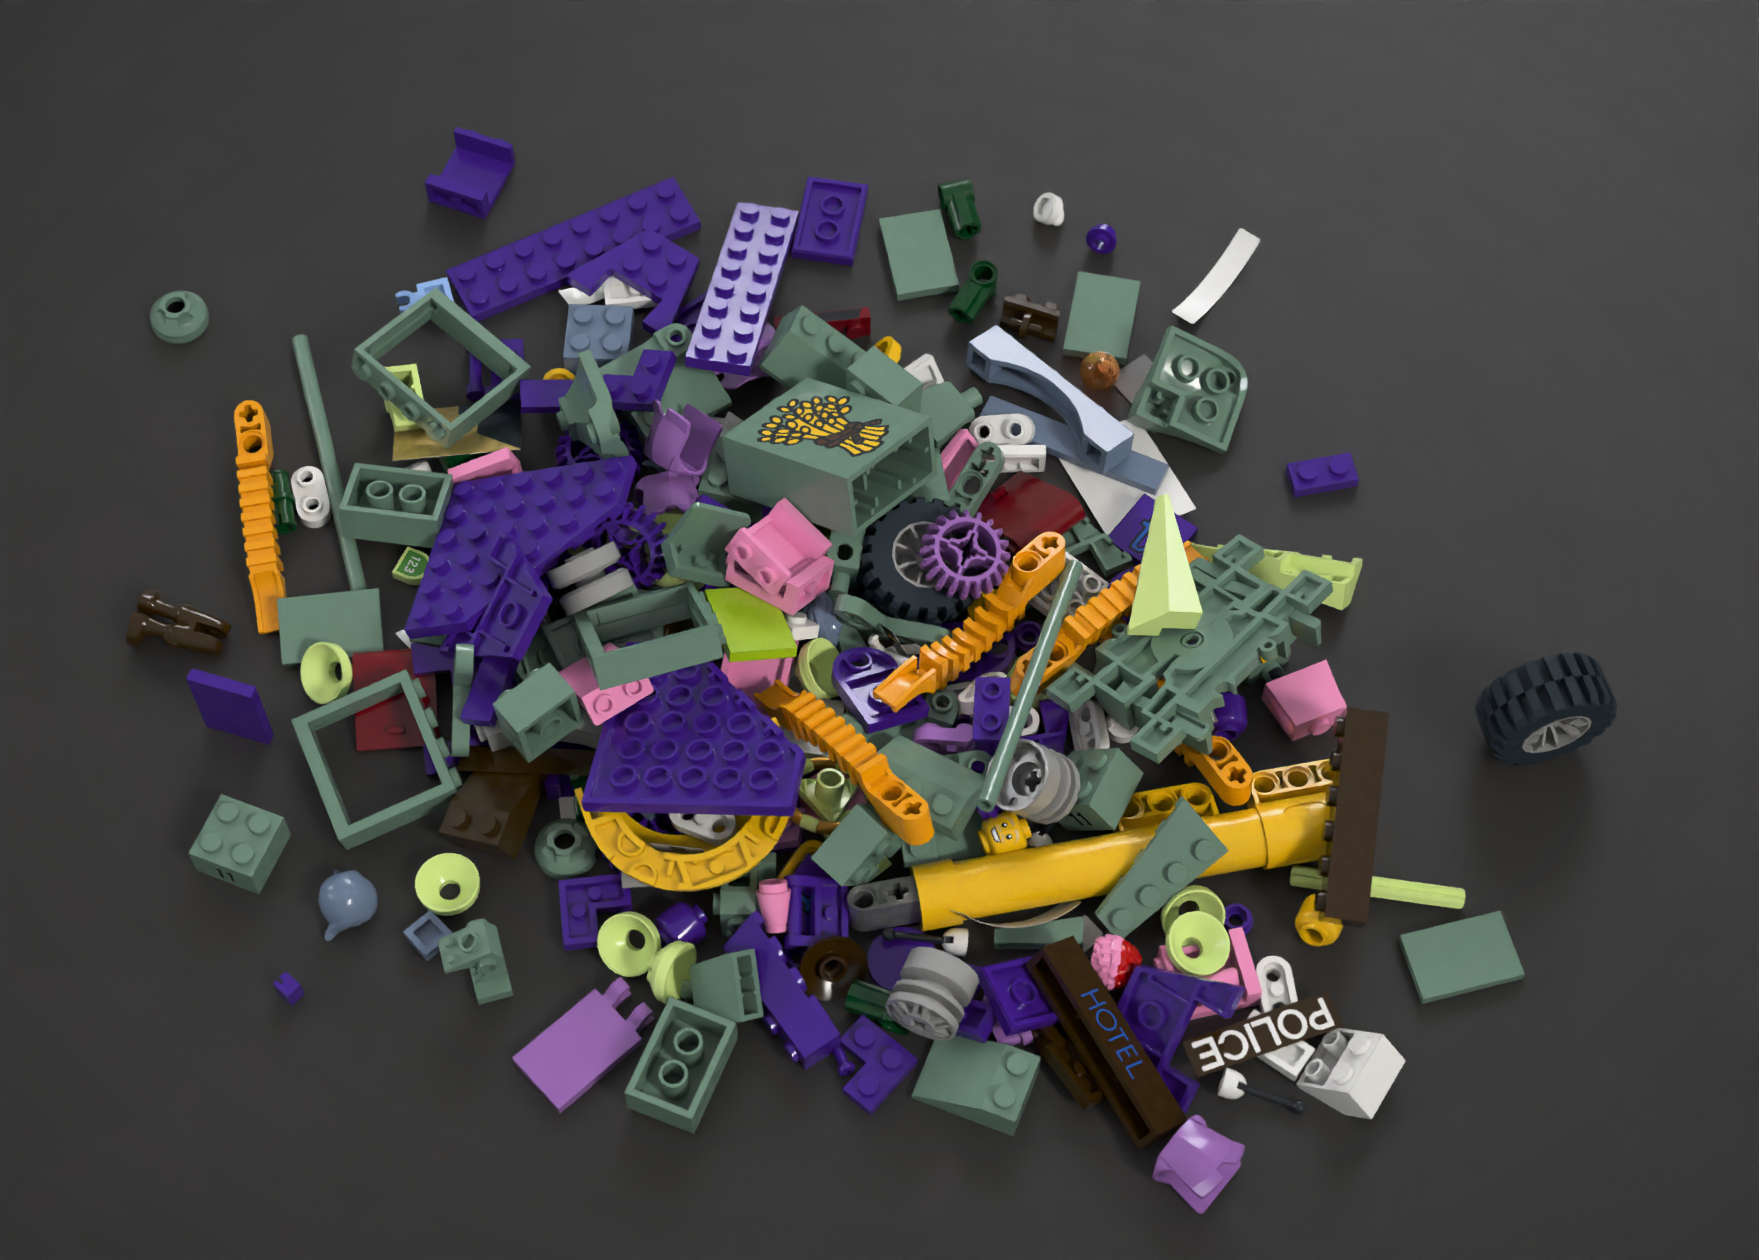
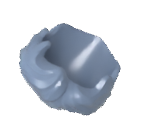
[798,592,842,648]

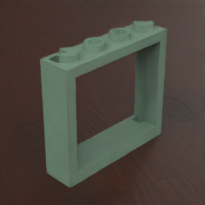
[351,287,531,449]
[573,581,727,691]
[291,669,463,850]

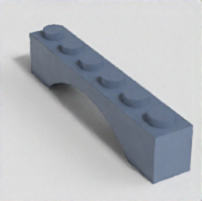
[966,325,1134,474]

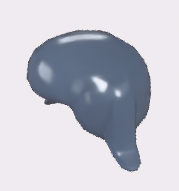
[318,869,378,941]

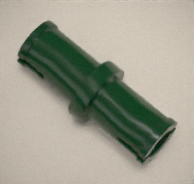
[270,470,297,535]

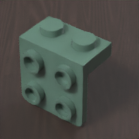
[661,502,751,588]

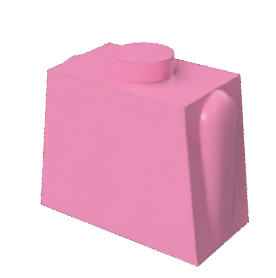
[1262,660,1347,741]

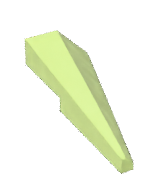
[1127,494,1203,636]
[1191,542,1363,610]

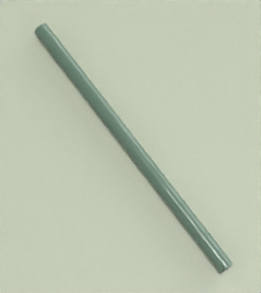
[292,334,367,591]
[976,560,1083,812]

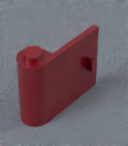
[973,470,1085,561]
[352,649,440,752]

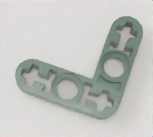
[943,442,1005,518]
[833,594,952,648]
[451,644,474,757]

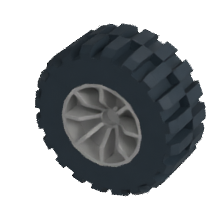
[857,496,987,626]
[1475,652,1617,766]

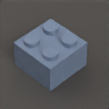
[563,304,636,375]

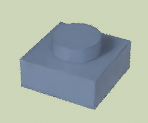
[403,910,452,961]

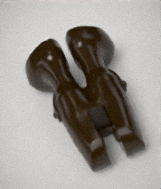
[126,588,232,657]

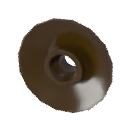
[798,935,868,1001]

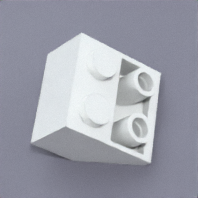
[1296,1028,1406,1120]

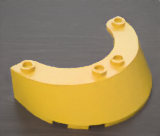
[574,717,790,892]

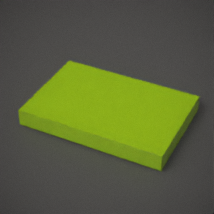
[704,587,798,662]

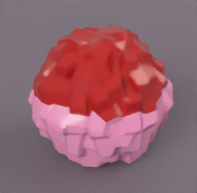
[1090,934,1142,991]

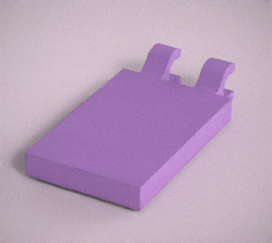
[512,977,655,1113]

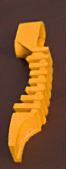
[234,400,287,635]
[873,532,1066,713]
[1010,540,1209,697]
[1098,619,1253,806]
[753,679,934,846]

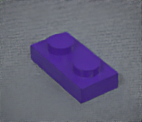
[1286,452,1359,498]

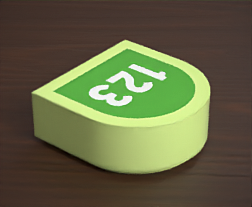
[392,546,429,585]

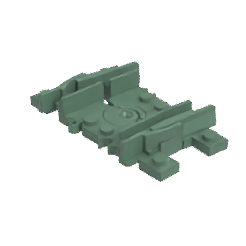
[1046,534,1333,764]

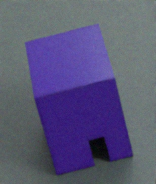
[273,971,305,1006]

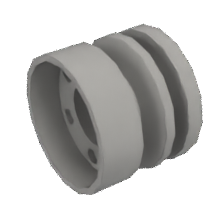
[986,738,1081,824]
[885,947,979,1041]

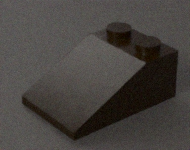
[439,771,548,860]

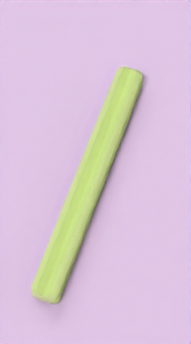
[1290,865,1466,909]

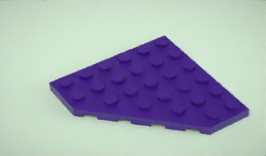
[404,455,637,639]
[581,642,806,816]

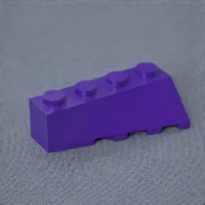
[723,910,841,1070]

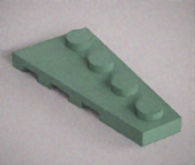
[1094,796,1229,939]

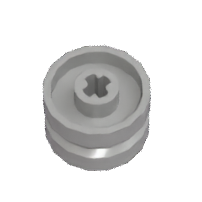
[546,541,635,616]

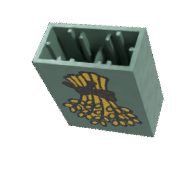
[720,377,937,537]

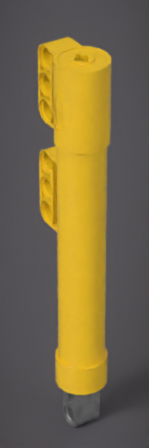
[847,759,1334,932]

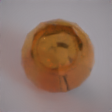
[1080,351,1120,392]

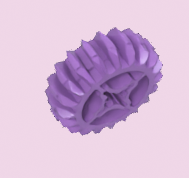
[918,509,1011,601]

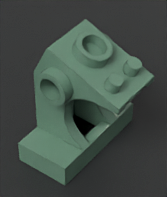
[713,853,777,939]
[437,919,514,1005]

